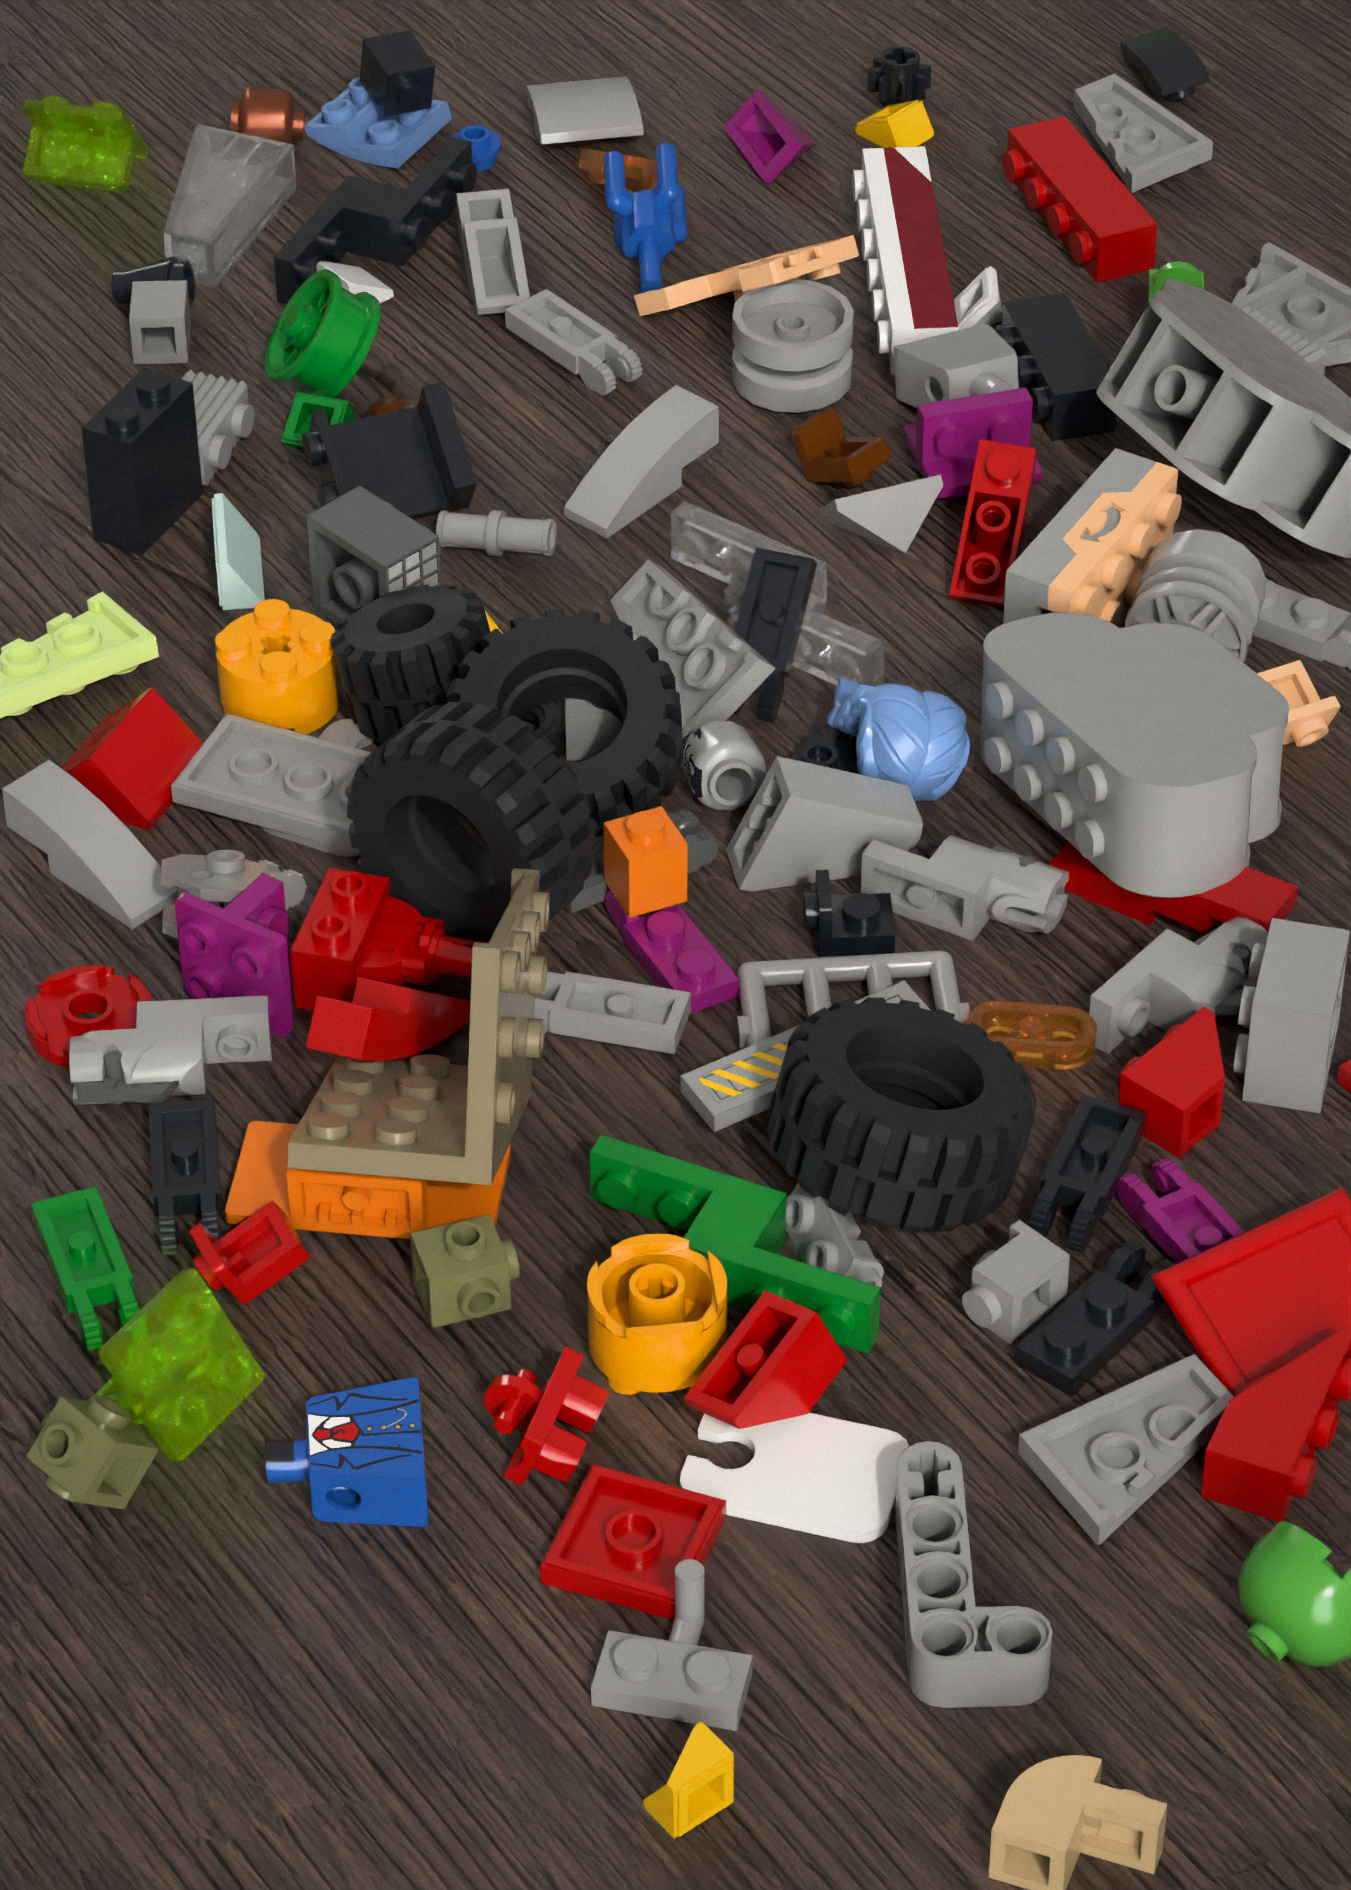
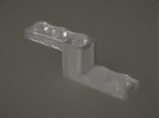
[671,501,885,687]

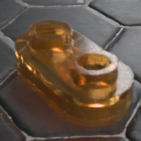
[578,148,683,190]
[967,1001,1097,1070]

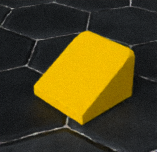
[854,100,934,148]

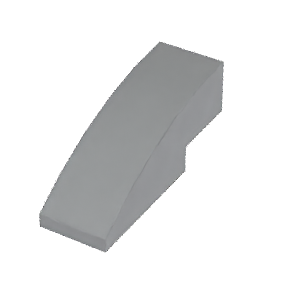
[456,189,530,315]
[564,385,719,539]
[2,760,179,930]

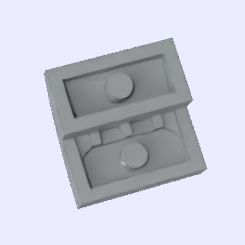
[526,76,644,145]

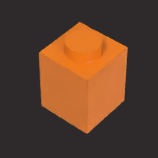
[603,806,688,918]

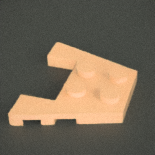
[634,235,859,316]

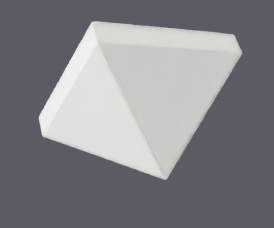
[954,266,1002,330]

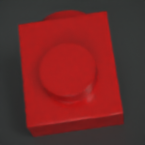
[189,1200,311,1305]

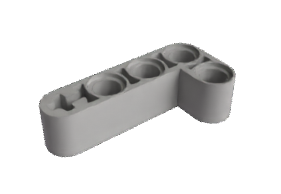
[895,1441,1053,1708]

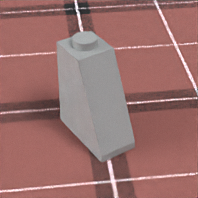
[726,756,923,892]

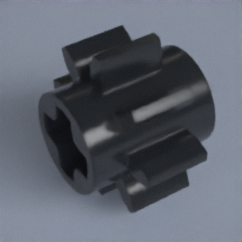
[867,46,931,107]

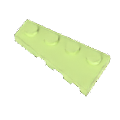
[0,591,159,718]

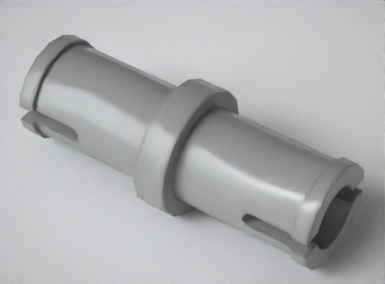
[436,510,557,557]

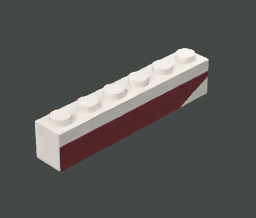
[852,146,958,375]

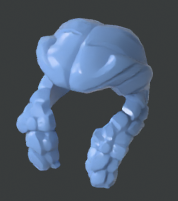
[826,678,970,802]

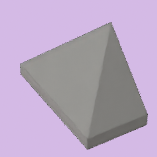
[819,474,943,553]

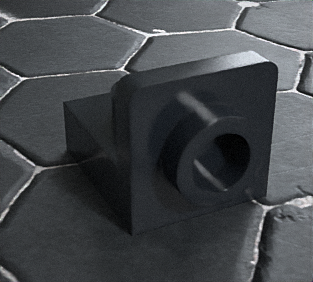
[803,869,895,957]

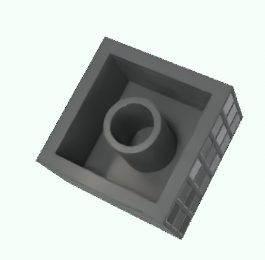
[307,486,441,625]

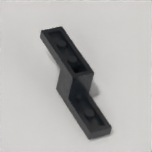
[274,137,477,305]

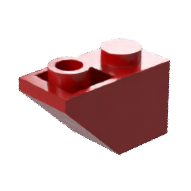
[1117,1007,1225,1158]

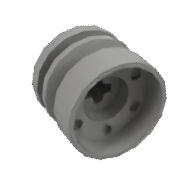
[1125,529,1267,663]

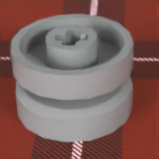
[732,279,854,413]

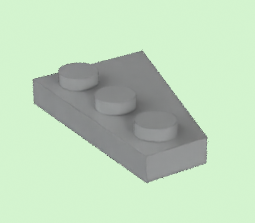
[1018,1354,1234,1546]

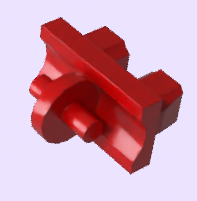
[484,1346,609,1485]

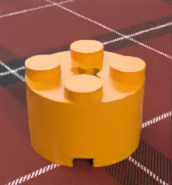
[215,599,339,735]
[587,1233,727,1395]

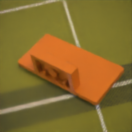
[225,1121,511,1239]

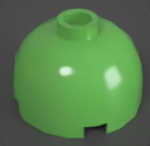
[1238,1521,1351,1667]

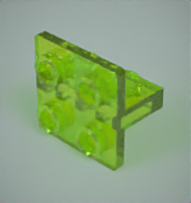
[22,96,149,193]
[88,1268,265,1462]

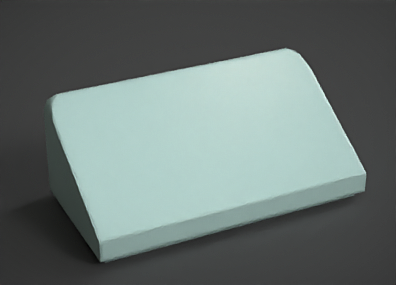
[211,493,265,610]

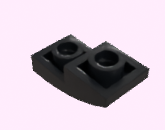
[1120,27,1210,100]

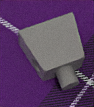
[893,324,1019,408]

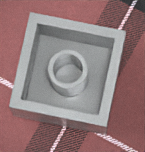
[1233,918,1350,1114]

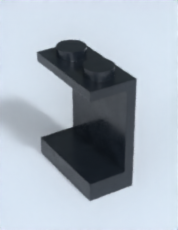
[302,382,477,520]

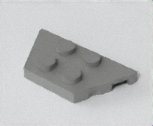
[1232,242,1351,366]

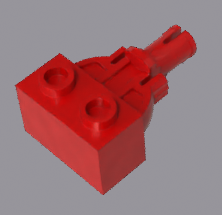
[290,868,489,1011]

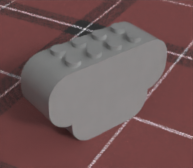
[1096,279,1351,558]
[980,613,1289,898]

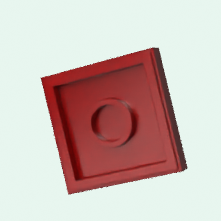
[540,1464,726,1621]

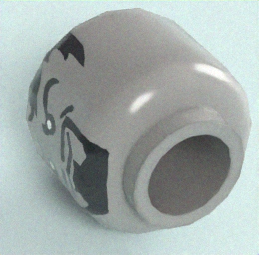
[680,721,767,811]

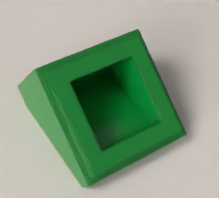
[281,391,357,449]

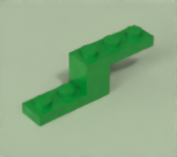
[590,1135,881,1354]

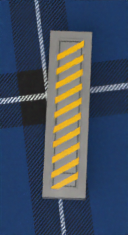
[680,981,930,1132]

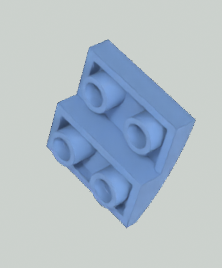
[304,77,452,168]

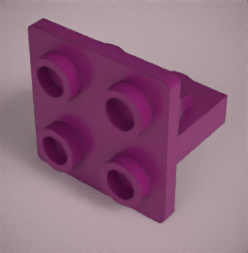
[904,388,1043,499]
[175,873,294,1038]

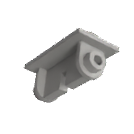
[785,1182,884,1287]

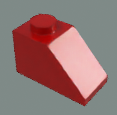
[683,1290,848,1429]

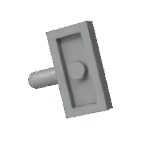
[591,1559,753,1731]

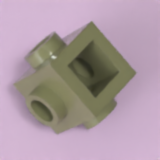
[410,1214,520,1328]
[26,1395,159,1510]

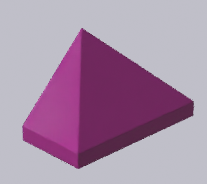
[723,89,816,184]

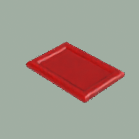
[1151,1187,1351,1397]

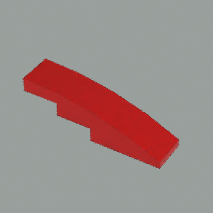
[1048,842,1299,934]

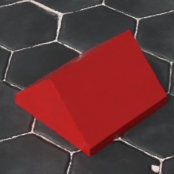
[60,687,203,831]

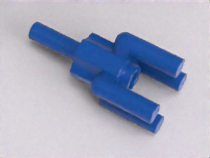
[603,143,688,293]

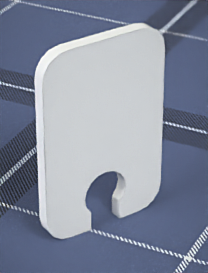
[680,1413,909,1543]

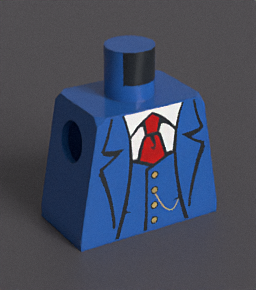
[265,1377,429,1527]

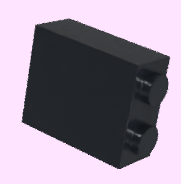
[81,368,203,555]

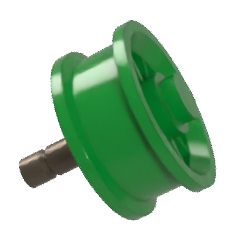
[264,269,401,398]

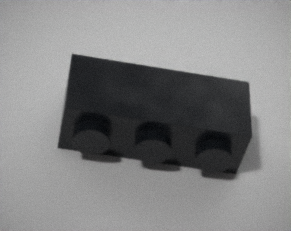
[995,293,1116,441]

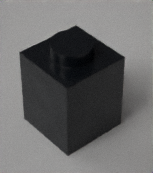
[360,30,435,117]

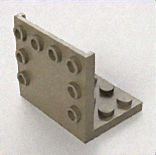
[288,868,550,1185]

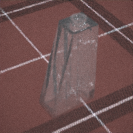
[163,124,297,288]

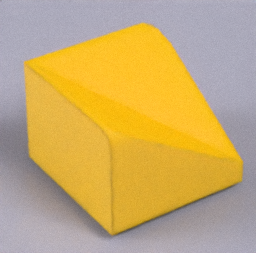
[643,1721,734,1839]

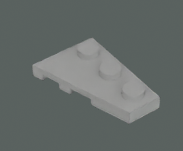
[1074,73,1213,193]

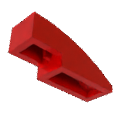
[306,977,470,1062]

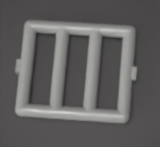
[737,950,972,1048]

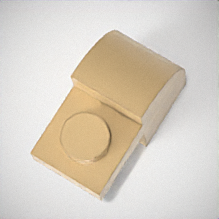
[988,1755,1167,1890]

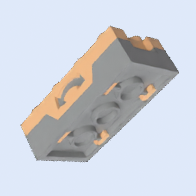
[1003,448,1182,628]

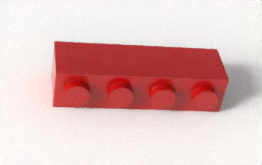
[1002,116,1157,283]

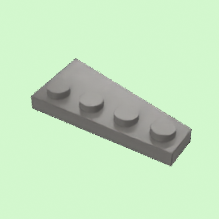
[610,559,776,745]

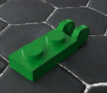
[31,1186,145,1351]

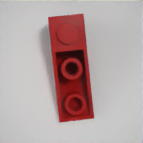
[949,439,1037,607]
[1201,1327,1351,1522]

